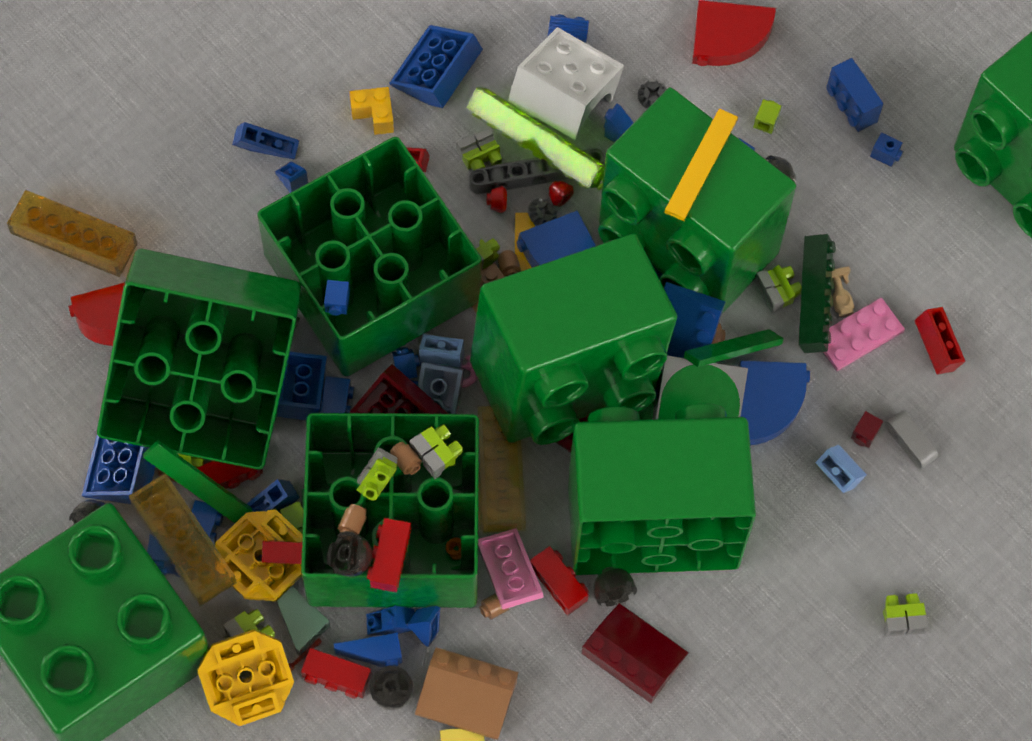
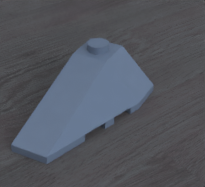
[418,362,465,414]

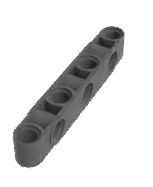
[469,148,604,194]

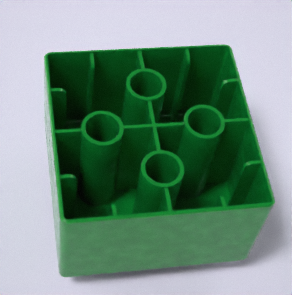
[954,31,1032,238]
[598,87,796,314]
[257,137,482,377]
[470,234,677,445]
[97,248,301,469]
[568,403,756,575]
[301,413,479,608]
[0,503,209,741]

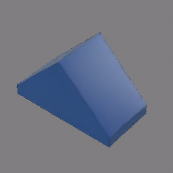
[275,162,308,193]
[407,606,440,647]

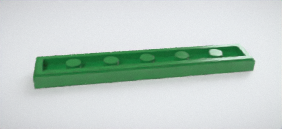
[684,329,784,367]
[143,440,252,523]

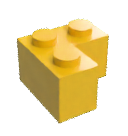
[349,87,394,135]

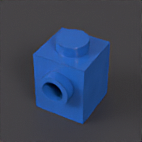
[870,132,903,167]
[324,280,350,315]
[392,347,420,379]

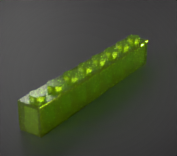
[466,87,605,190]

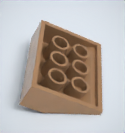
[415,647,519,740]

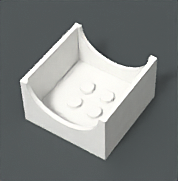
[508,27,624,140]

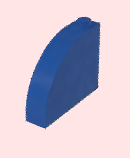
[517,210,596,268]
[738,361,810,446]

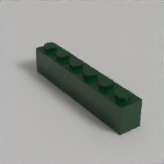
[798,234,836,353]

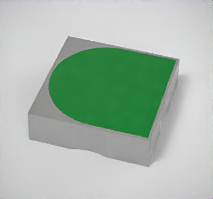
[652,356,748,420]

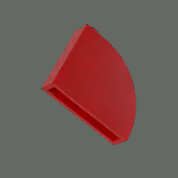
[692,0,776,66]
[68,282,125,346]

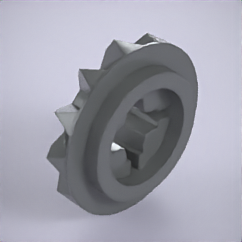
[638,80,667,108]
[528,197,558,226]

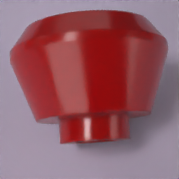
[548,181,574,207]
[486,186,507,214]

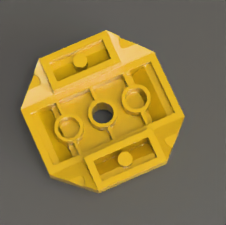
[214,509,303,601]
[197,629,294,726]

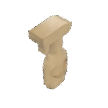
[832,266,855,317]

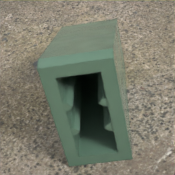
[277,586,330,656]

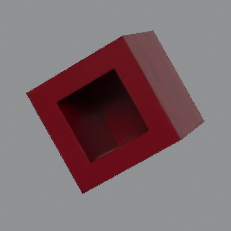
[851,411,884,448]

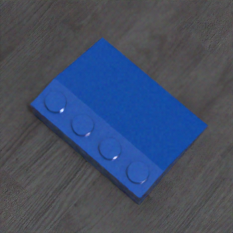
[389,25,483,108]
[664,282,726,358]
[82,435,155,504]

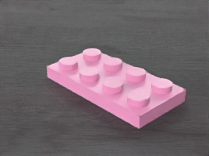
[823,297,905,371]
[478,528,543,610]

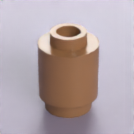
[498,250,521,277]
[390,442,422,475]
[338,504,366,539]
[479,593,509,620]

